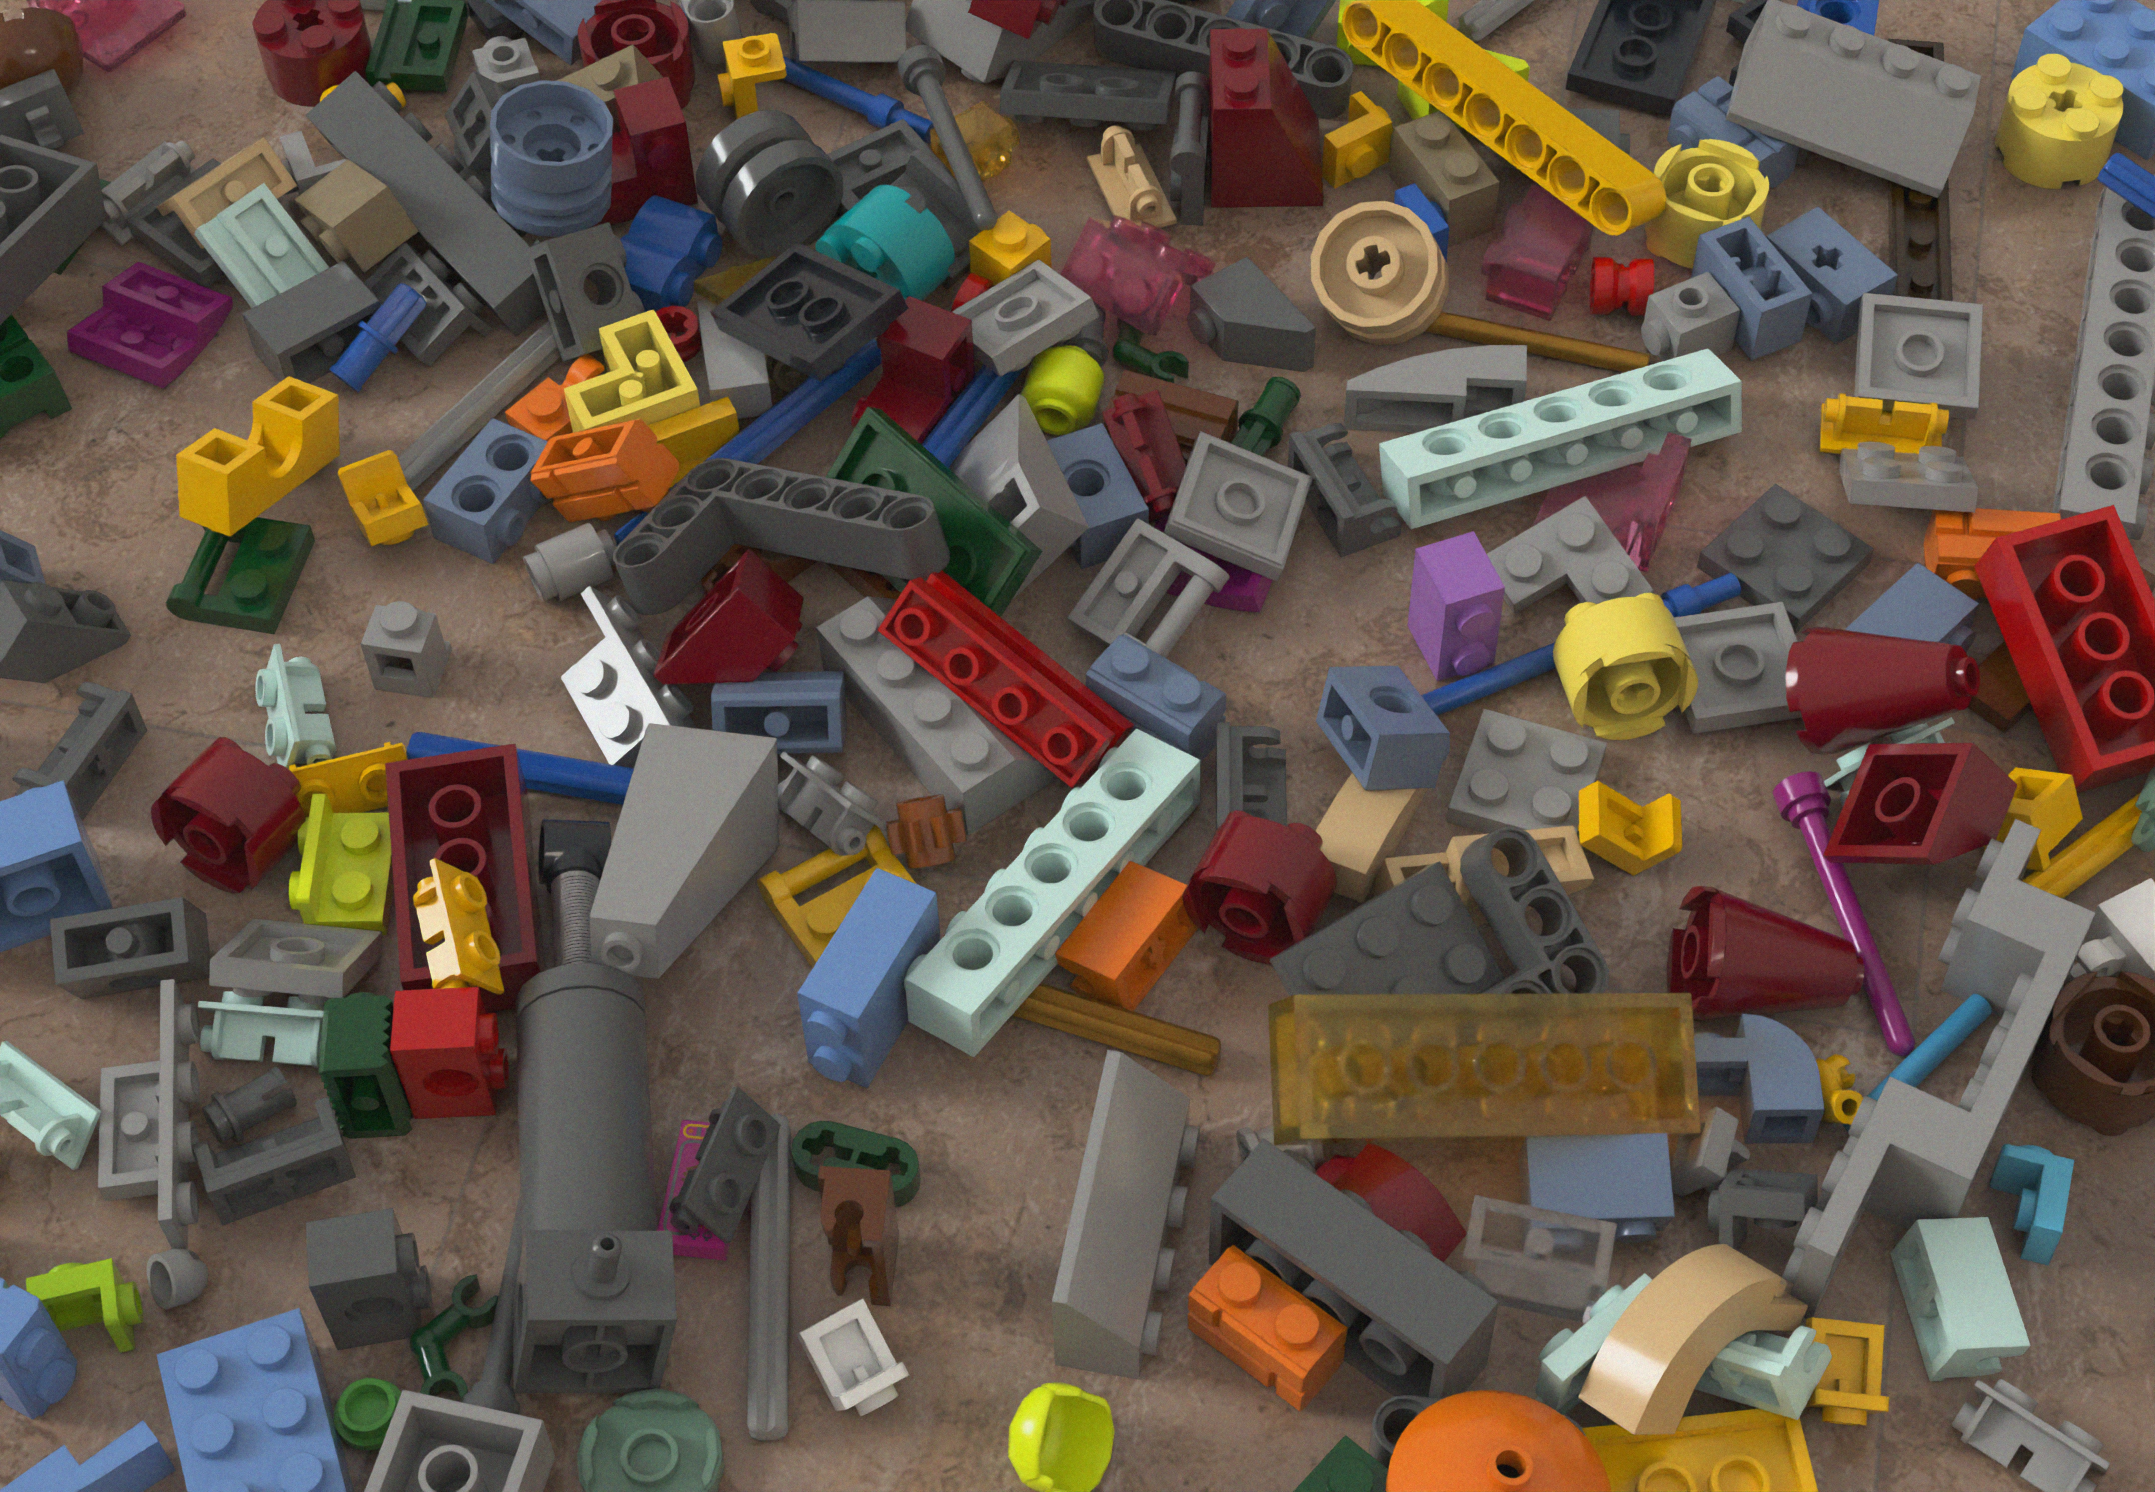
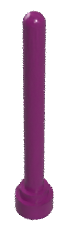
[1773,771,1915,1056]

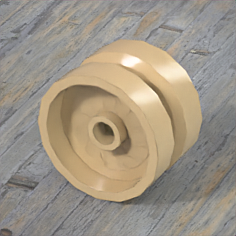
[1311,201,1449,346]

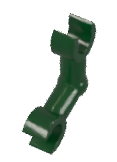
[1112,296,1189,383]
[410,1274,498,1402]

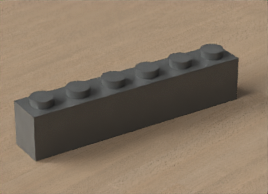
[306,71,546,337]

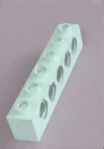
[1379,348,1742,529]
[904,729,1201,1057]

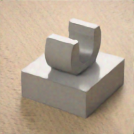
[1669,1107,1750,1198]

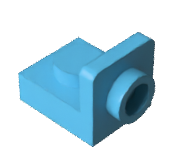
[1990,1144,2074,1266]

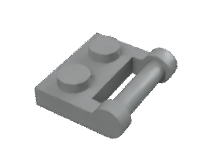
[1067,518,1230,658]

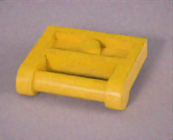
[757,824,916,969]

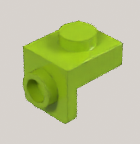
[26,1258,144,1353]

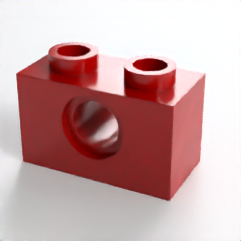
[390,987,510,1119]

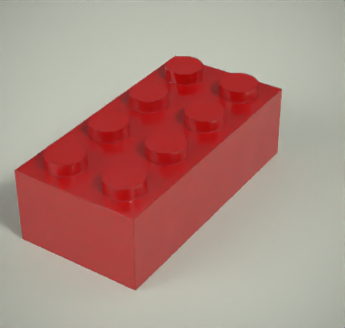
[1974,505,2155,793]

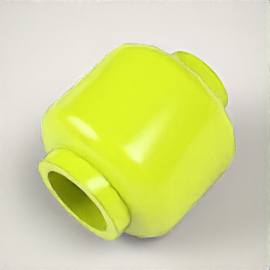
[1021,345,1104,435]

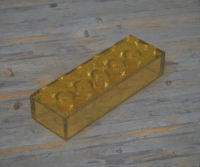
[1268,993,1701,1146]

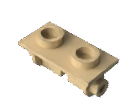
[1087,125,1177,237]

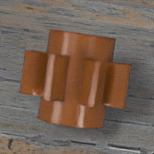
[886,794,967,868]

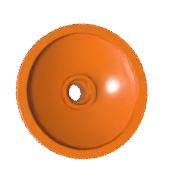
[1386,1390,1611,1492]

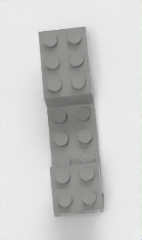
[1782,819,2096,1319]

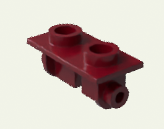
[1102,389,1187,523]

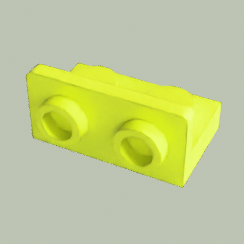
[289,794,394,935]

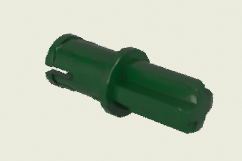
[1231,377,1301,457]

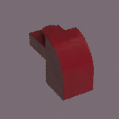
[1315,1143,1467,1263]

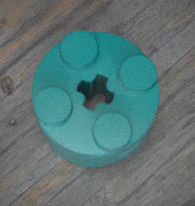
[815,185,955,301]

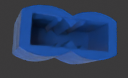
[620,195,722,312]

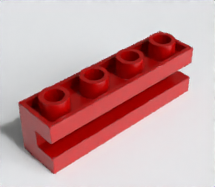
[877,570,1134,788]

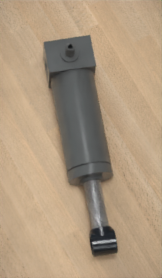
[512,819,677,1393]

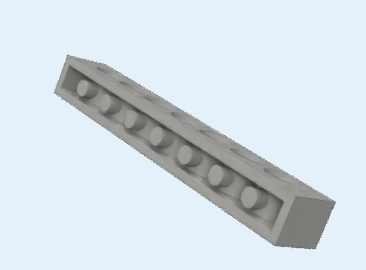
[2052,175,2155,540]

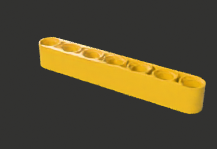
[1342,0,1666,235]

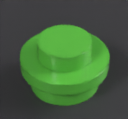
[334,1378,402,1450]

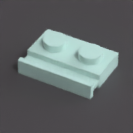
[194,183,330,308]
[1535,1273,1652,1415]

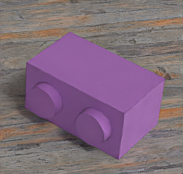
[1407,531,1505,681]

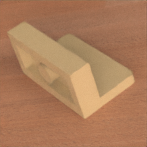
[156,137,297,249]

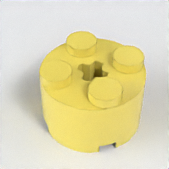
[1995,54,2124,189]
[1645,139,1770,269]
[1553,593,1698,740]

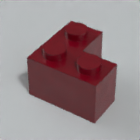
[590,77,698,228]
[851,296,975,444]

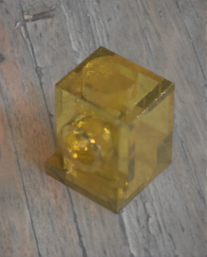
[930,100,1020,182]

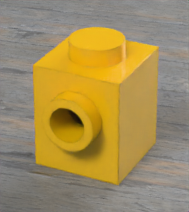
[969,210,1052,286]

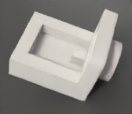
[796,1299,909,1416]

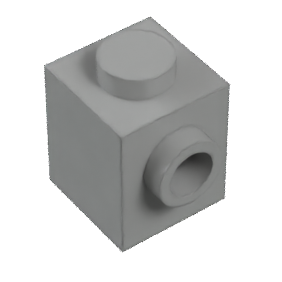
[1641,272,1740,361]

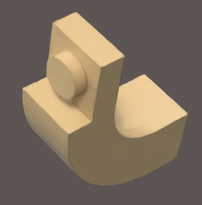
[1578,1244,1808,1435]

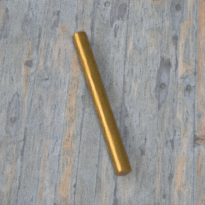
[1424,311,1651,372]

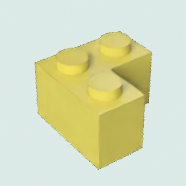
[564,309,700,433]

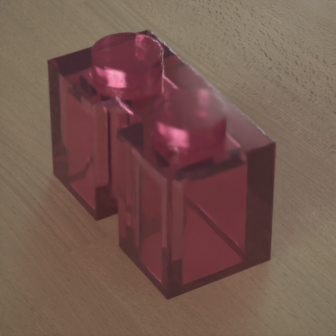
[1481,184,1594,321]

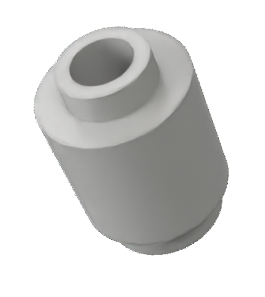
[523,523,616,602]

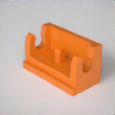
[1055,861,1198,1011]

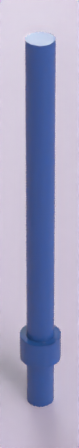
[669,6,936,143]
[1421,573,1741,716]

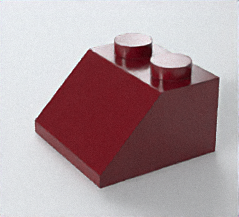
[653,549,804,684]
[1823,743,2018,865]

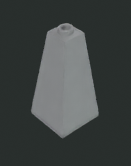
[589,723,779,979]

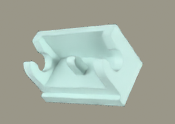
[1890,1217,2031,1382]
[1695,1325,1832,1420]

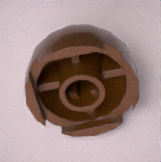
[0,7,83,97]

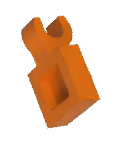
[505,354,605,441]

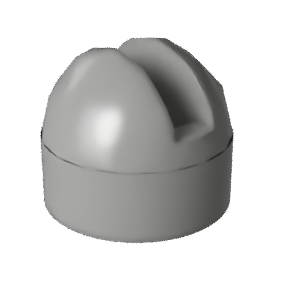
[147,1249,209,1309]

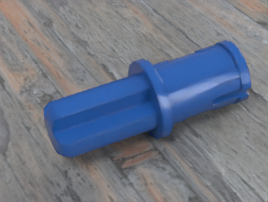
[329,283,427,393]

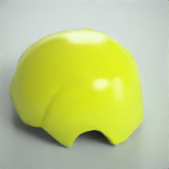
[1008,1382,1115,1492]

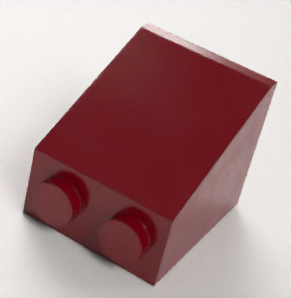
[1209,28,1324,208]

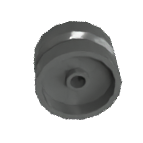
[696,110,843,259]

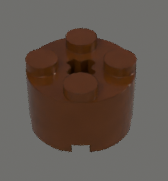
[2032,971,2155,1137]

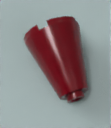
[1785,627,1980,755]
[1667,886,1864,1021]

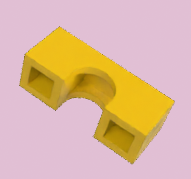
[176,376,340,537]

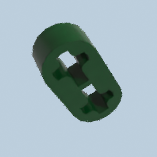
[791,1121,921,1208]

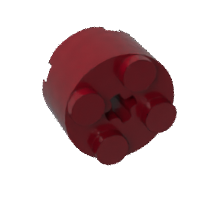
[252,0,372,107]
[578,0,695,109]
[151,737,306,893]
[1183,810,1337,964]

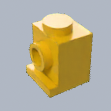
[1983,767,2083,871]

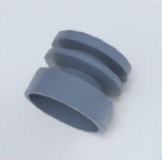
[490,80,613,237]

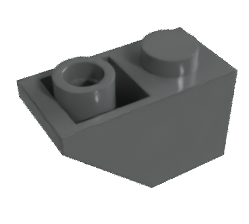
[0,580,131,683]

